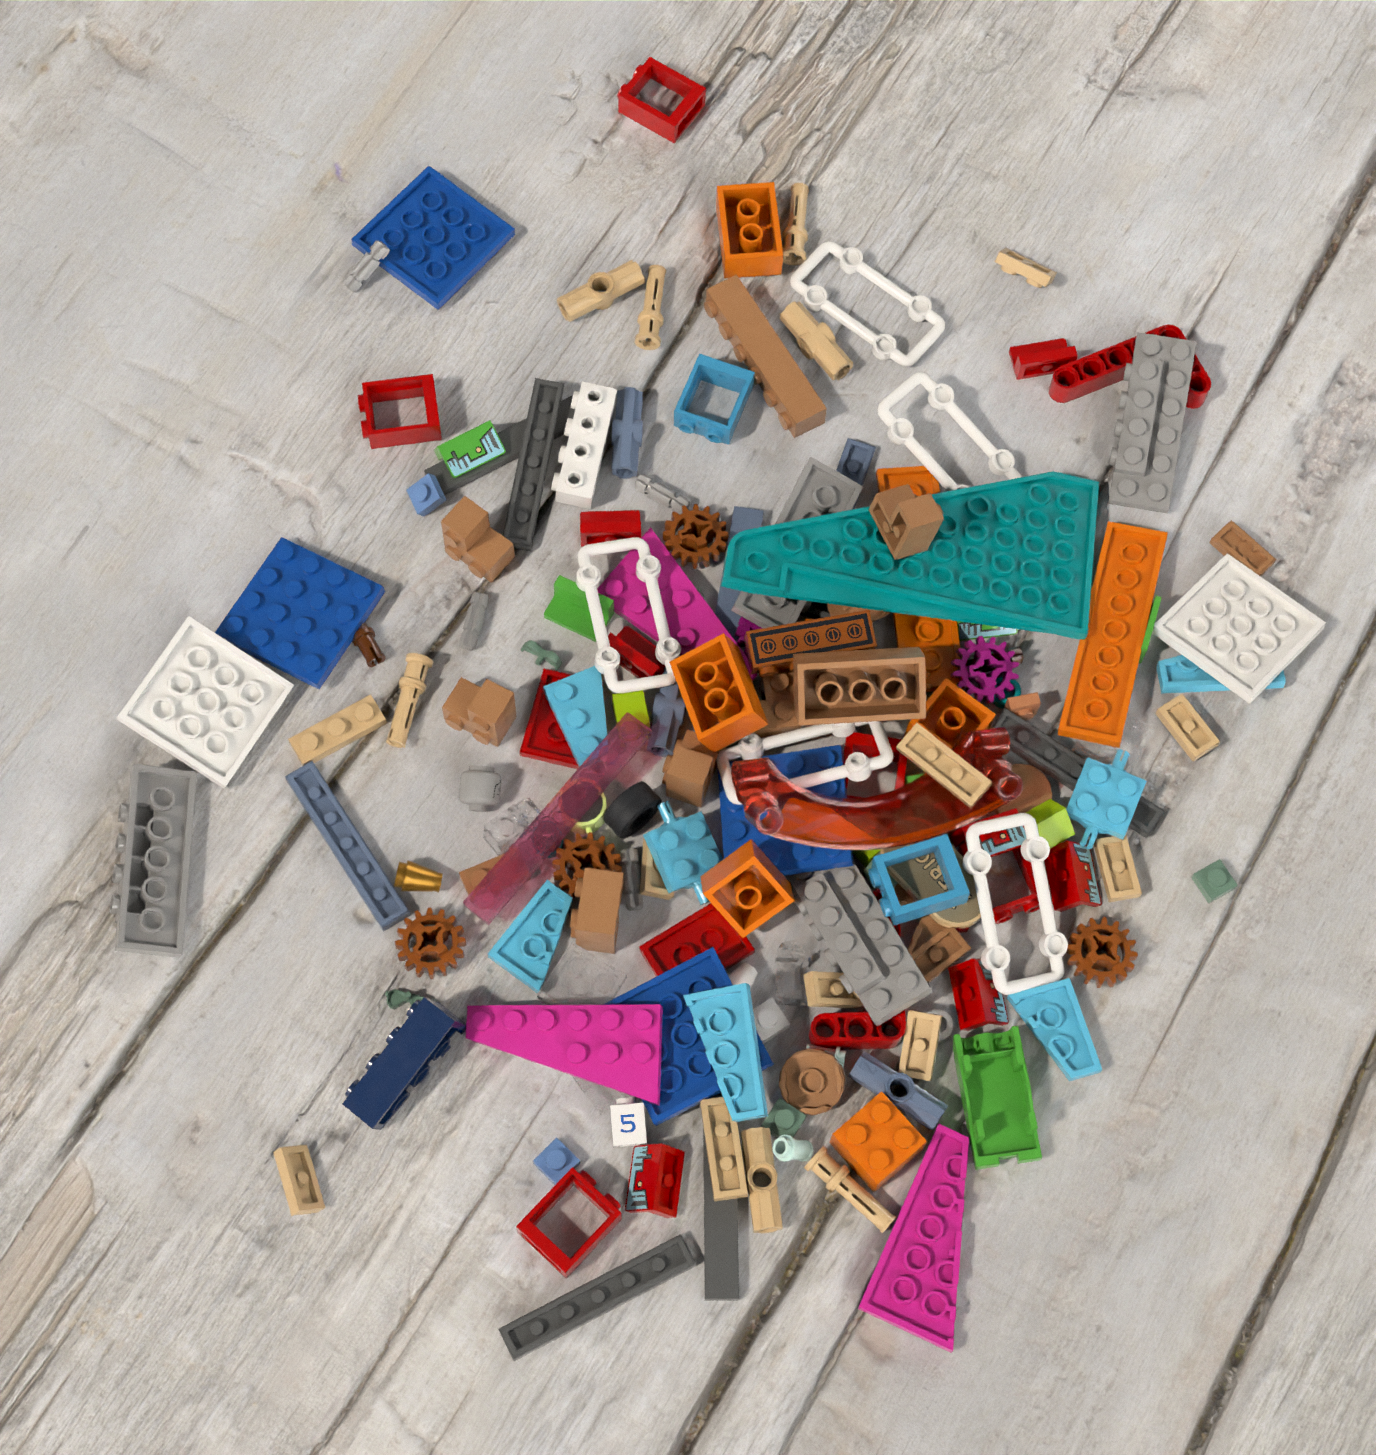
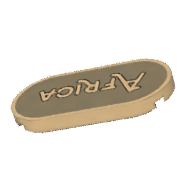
[880,818,981,929]

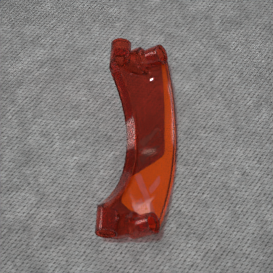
[731,727,1023,850]

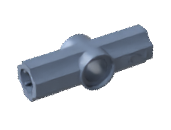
[611,387,643,479]
[647,666,686,757]
[848,1051,948,1131]

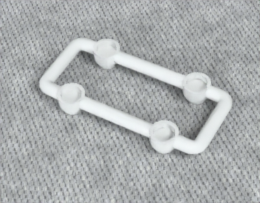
[790,241,945,367]
[877,372,1022,491]
[576,537,681,694]
[716,721,893,806]
[963,813,1068,995]

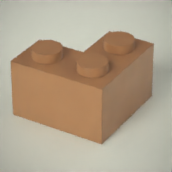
[868,484,944,560]
[441,496,515,583]
[737,668,801,745]
[442,677,517,747]
[662,730,722,808]
[570,868,624,954]

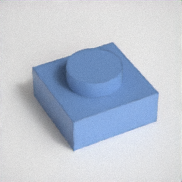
[406,473,446,517]
[533,1137,580,1185]

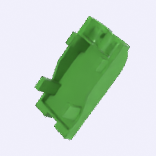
[953,1026,1042,1170]

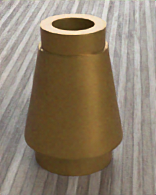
[394,860,443,892]

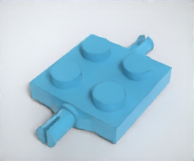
[1066,749,1147,849]
[643,800,723,905]

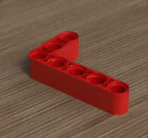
[1049,324,1211,409]
[809,888,906,1050]

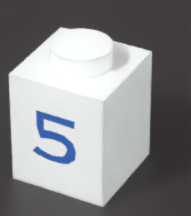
[610,1097,647,1148]

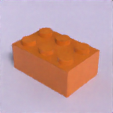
[716,182,783,279]
[669,633,768,753]

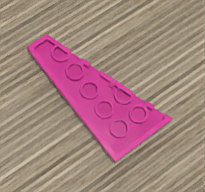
[597,527,757,681]
[466,1004,663,1106]
[858,1124,969,1353]

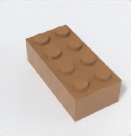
[793,647,926,726]

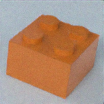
[903,678,996,760]
[700,839,794,938]
[829,1091,927,1193]

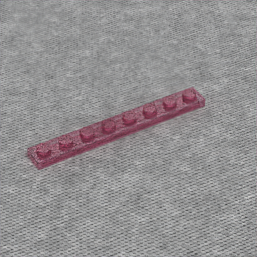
[463,712,652,926]

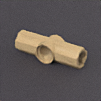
[557,260,645,322]
[780,301,853,380]
[741,1127,783,1234]

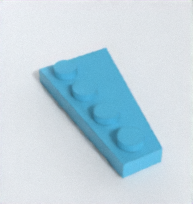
[1156,655,1286,694]
[683,983,768,1122]

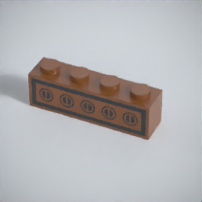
[744,610,877,677]

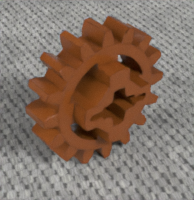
[663,504,728,569]
[552,832,622,898]
[395,907,466,979]
[1066,917,1138,988]

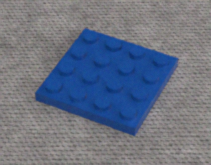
[351,166,515,310]
[215,537,385,690]
[718,745,854,876]
[603,947,774,1126]

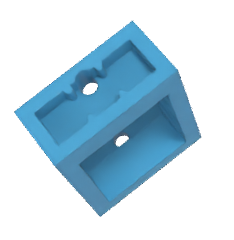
[674,353,755,445]
[868,834,970,926]

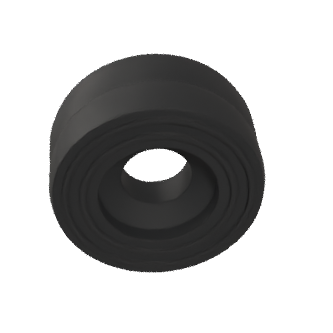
[603,781,662,839]

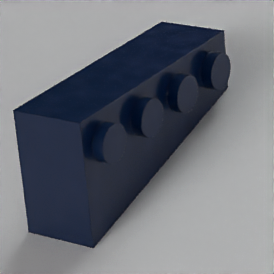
[342,997,466,1130]

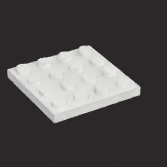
[1152,553,1326,704]
[117,616,294,789]

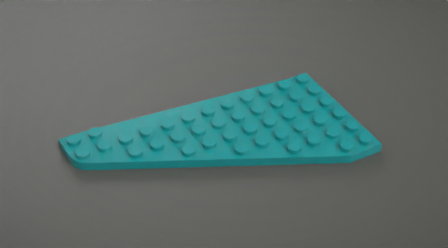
[721,471,1099,640]

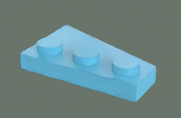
[543,666,609,771]
[488,880,573,995]
[1007,978,1103,1081]

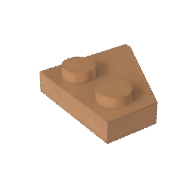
[907,915,971,983]

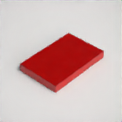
[520,668,604,770]
[639,903,755,977]

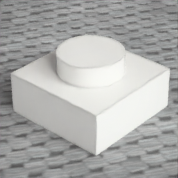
[753,998,790,1044]

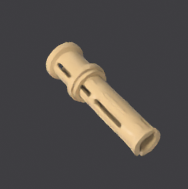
[782,183,809,266]
[635,265,666,350]
[386,653,433,748]
[804,1146,896,1233]

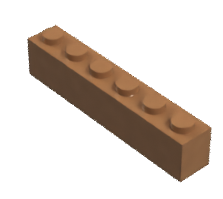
[704,274,827,438]

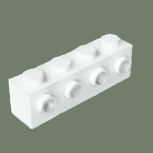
[551,381,617,509]

